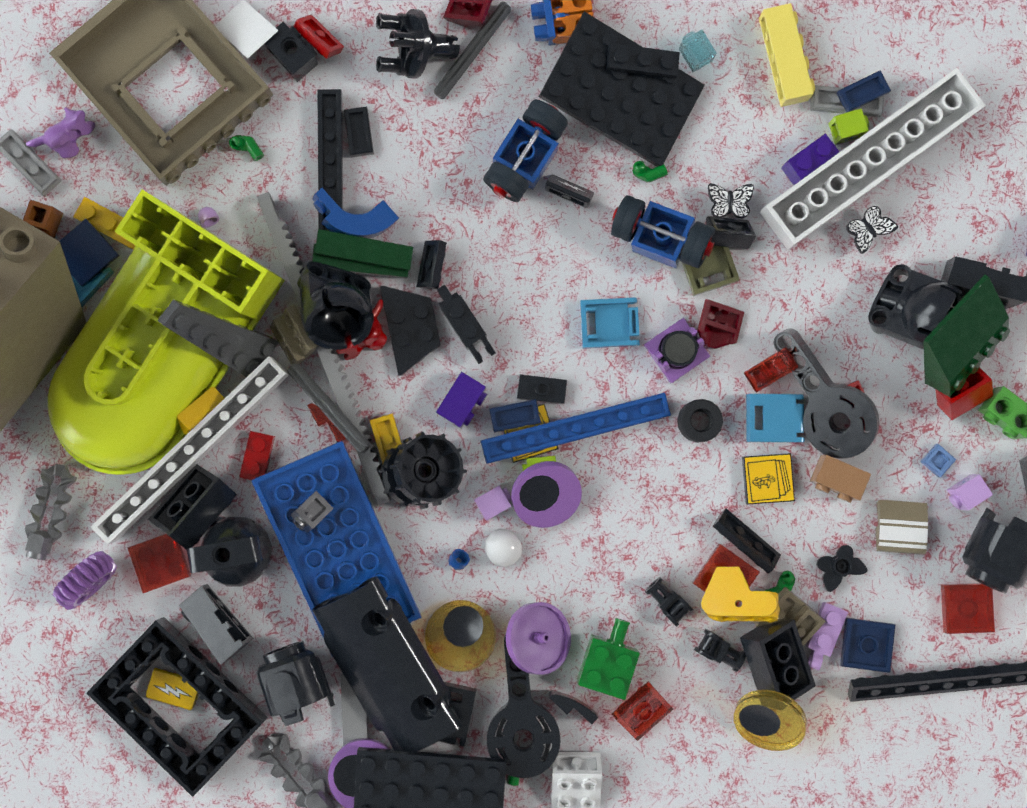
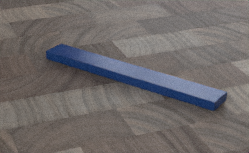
[480,393,671,464]

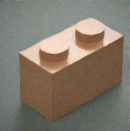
[809,455,871,503]

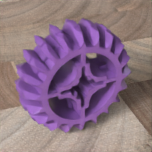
[52,551,117,610]

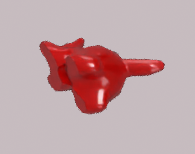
[337,299,387,360]

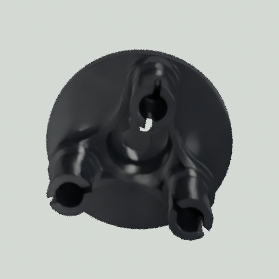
[376,9,460,79]

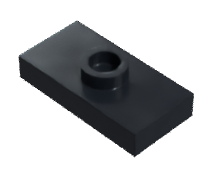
[517,374,567,404]

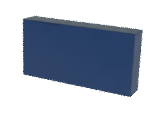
[836,70,891,113]
[489,399,541,433]

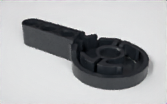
[773,328,879,459]
[487,633,561,778]

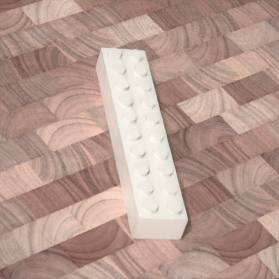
[759,68,986,250]

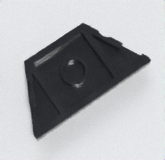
[380,286,441,376]

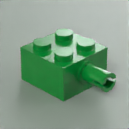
[577,618,640,700]

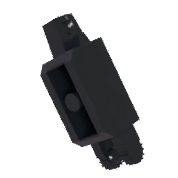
[437,284,496,364]

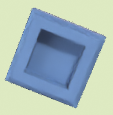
[920,444,956,477]

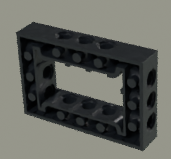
[86,617,268,797]

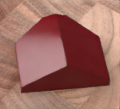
[443,0,492,29]
[697,299,745,349]

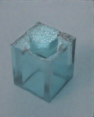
[679,29,717,72]

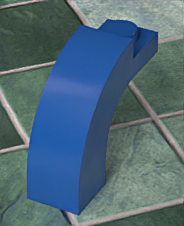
[312,188,399,239]

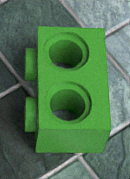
[978,386,1027,439]

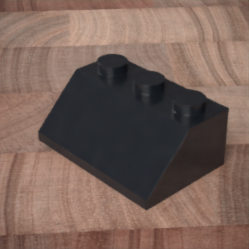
[148,464,237,550]
[740,619,816,709]

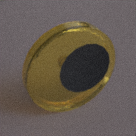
[425,600,496,673]
[733,690,807,751]

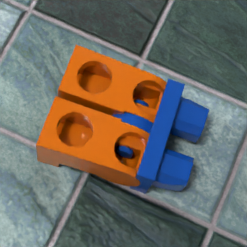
[531,0,594,46]

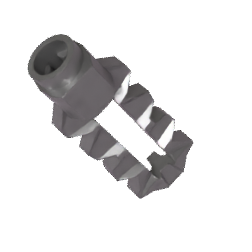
[25,464,77,560]
[258,734,336,808]

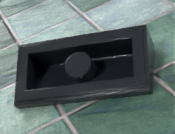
[545,174,594,208]
[706,216,756,249]

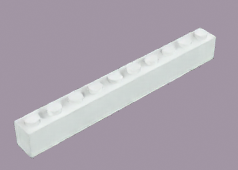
[91,356,289,545]

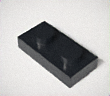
[416,240,447,289]

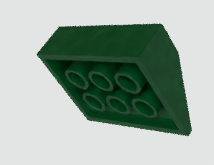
[924,275,1010,397]

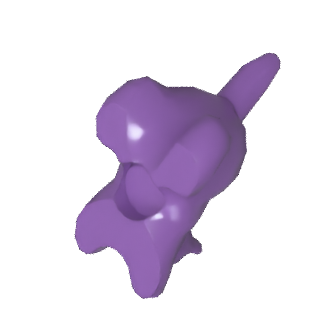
[26,107,95,158]

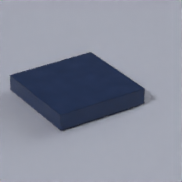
[59,219,120,287]
[840,617,896,673]

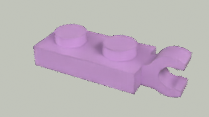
[806,602,848,671]

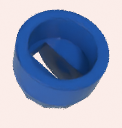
[448,549,470,571]

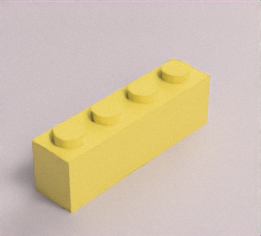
[759,3,815,107]

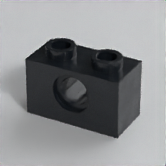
[264,21,318,82]

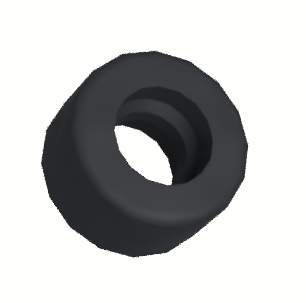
[677,399,723,443]

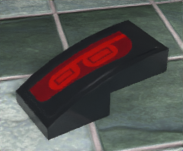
[549,690,599,724]

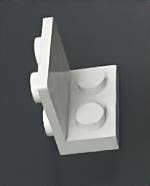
[551,752,602,808]

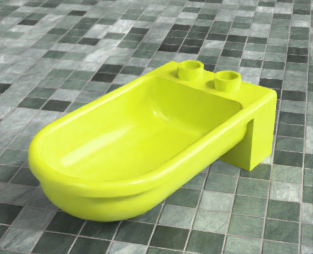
[47,189,285,475]

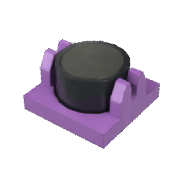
[644,317,711,384]

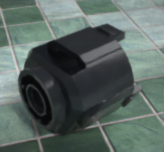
[962,508,1027,594]
[256,641,335,726]

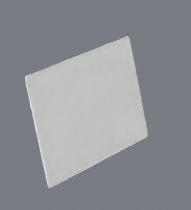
[215,0,278,58]

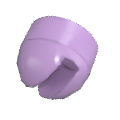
[198,207,219,228]

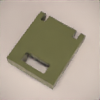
[682,246,740,296]

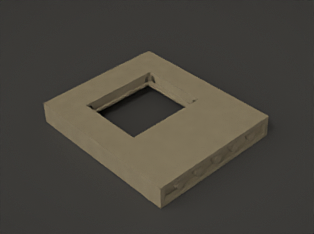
[49,0,273,186]

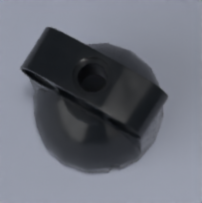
[297,261,374,350]
[868,264,963,350]
[187,517,272,587]

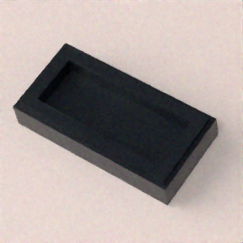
[344,106,374,158]

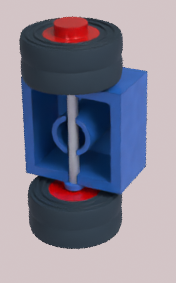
[483,99,568,202]
[611,195,715,269]

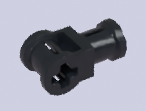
[645,577,694,627]
[694,628,746,672]

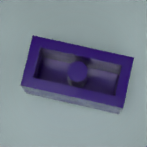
[781,133,839,185]
[436,371,488,428]

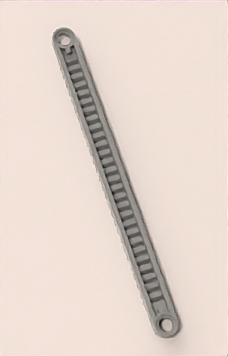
[257,192,391,505]

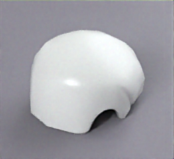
[485,529,522,568]

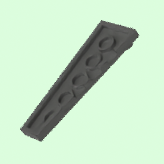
[157,299,279,377]

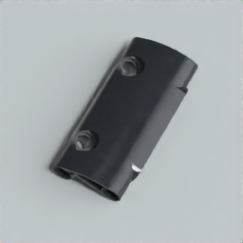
[312,576,463,752]

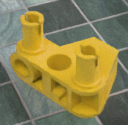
[701,567,780,623]

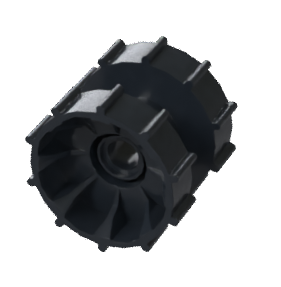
[378,431,467,509]

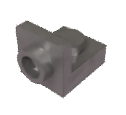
[291,491,334,532]

